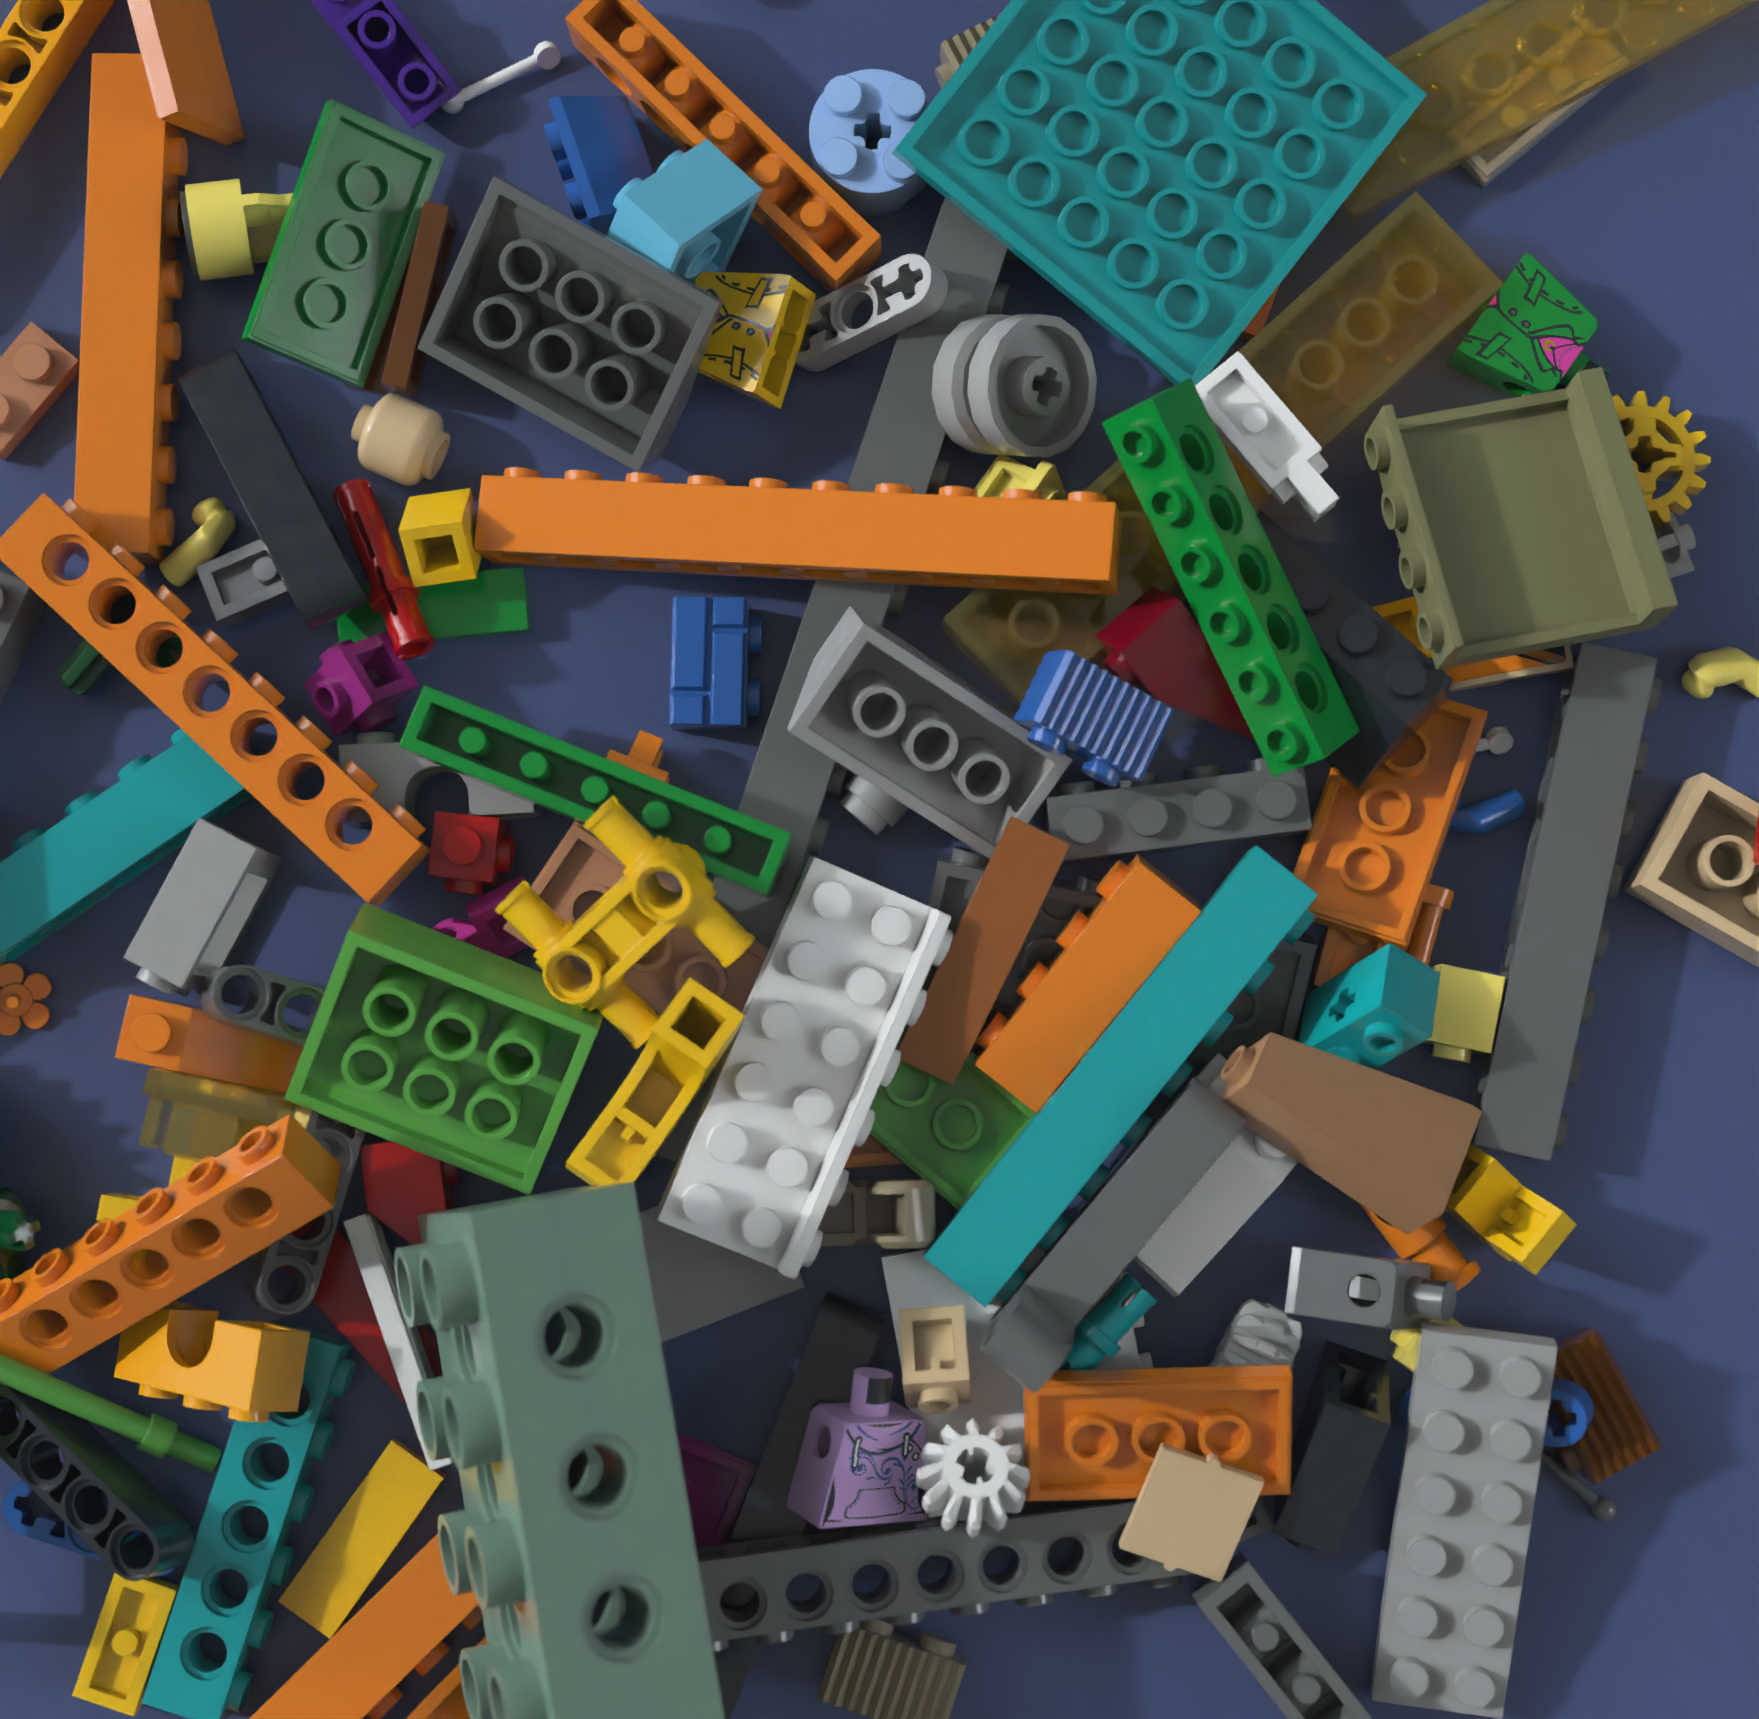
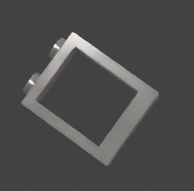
[123,818,284,997]

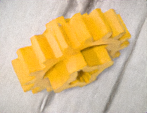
[1612,391,1711,529]

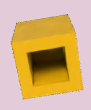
[398,488,482,587]

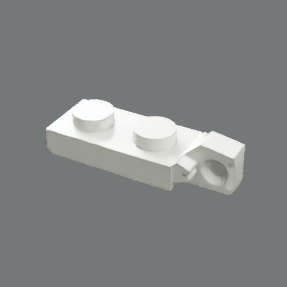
[1195,351,1339,522]

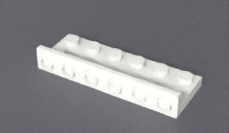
[654,855,953,1280]

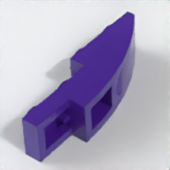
[307,0,462,129]

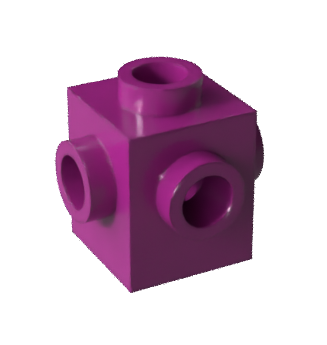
[304,631,419,738]

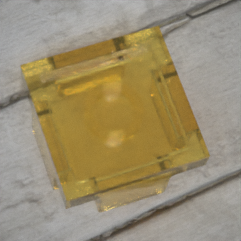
[139,1068,298,1162]

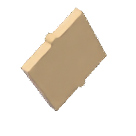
[1118,1442,1265,1582]

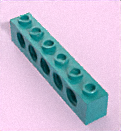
[142,1319,356,1719]

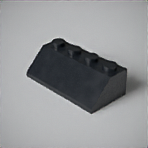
[1182,510,1452,791]

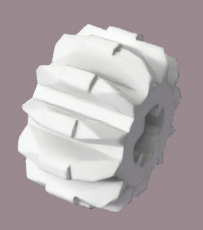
[915,1418,1030,1538]

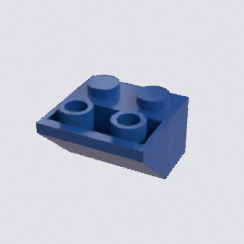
[543,95,654,236]

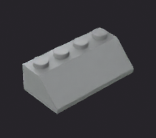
[787,606,1073,859]

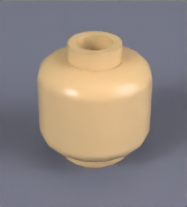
[351,393,451,486]

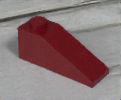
[1095,585,1255,741]

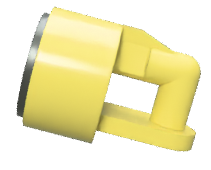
[180,179,293,281]

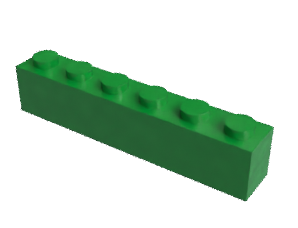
[399,685,794,899]

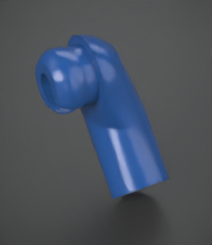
[1448,789,1526,834]

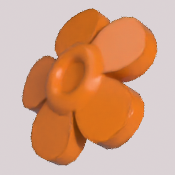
[0,962,52,1036]

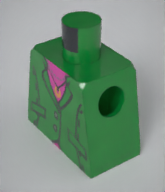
[1446,252,1612,398]

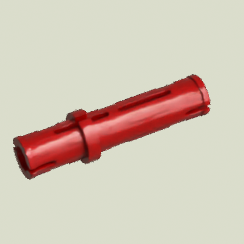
[332,479,435,660]

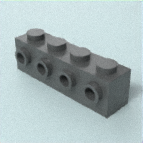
[1043,758,1312,867]

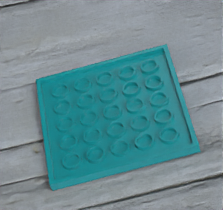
[892,0,1427,385]

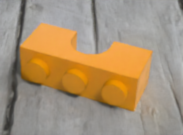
[114,1301,310,1423]

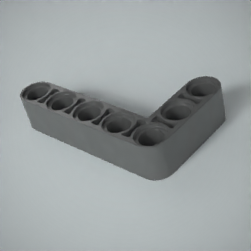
[199,964,365,1315]
[980,1077,1247,1394]

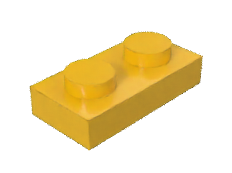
[72,1573,180,1717]

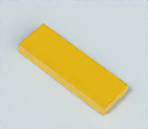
[278,1438,447,1639]

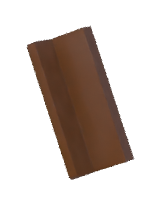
[343,201,459,402]

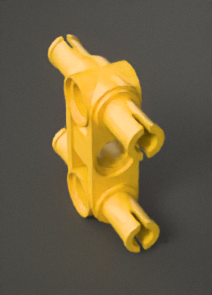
[495,795,755,1049]

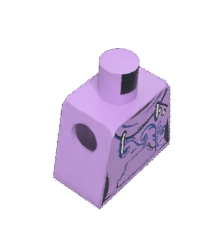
[787,1367,927,1529]

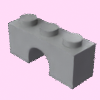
[338,732,541,827]

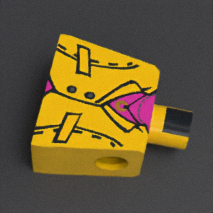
[694,272,816,409]

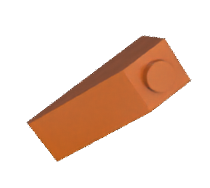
[115,994,303,1093]

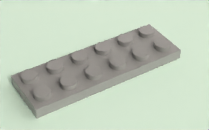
[1370,1321,1558,1719]

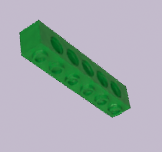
[1102,378,1360,777]

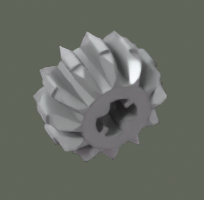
[1209,1298,1302,1368]

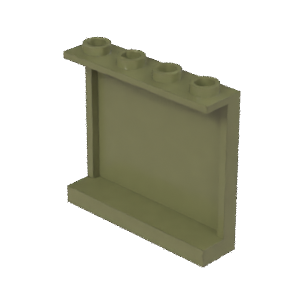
[1364,367,1678,670]

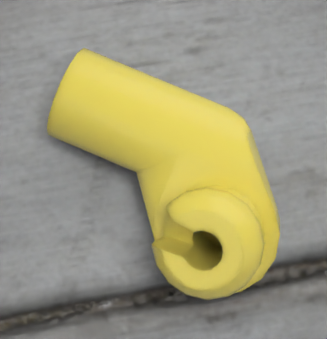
[1681,647,1759,699]

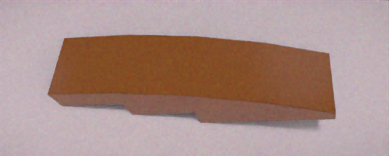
[898,816,1070,1086]

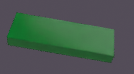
[337,567,531,643]

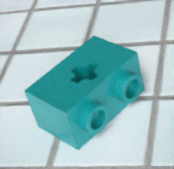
[1298,943,1440,1069]

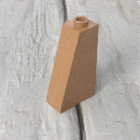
[1220,1032,1482,1235]

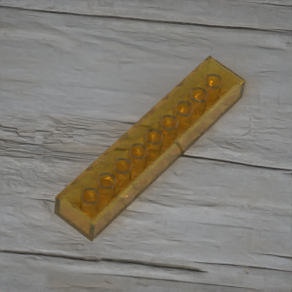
[942,191,1504,711]

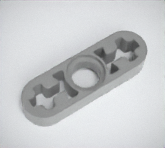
[795,254,948,372]

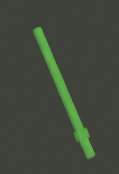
[0,1354,222,1473]

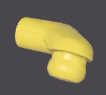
[159,497,236,587]

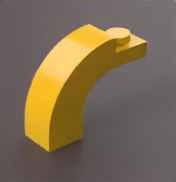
[565,978,745,1186]

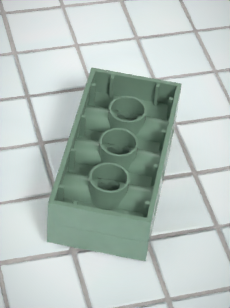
[395,1182,724,1719]

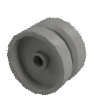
[931,314,1097,458]

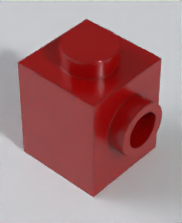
[427,811,516,896]

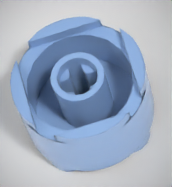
[809,69,930,215]

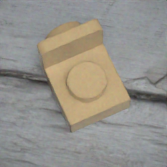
[898,1305,971,1414]

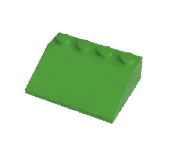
[284,902,603,1195]

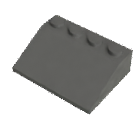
[417,175,723,472]

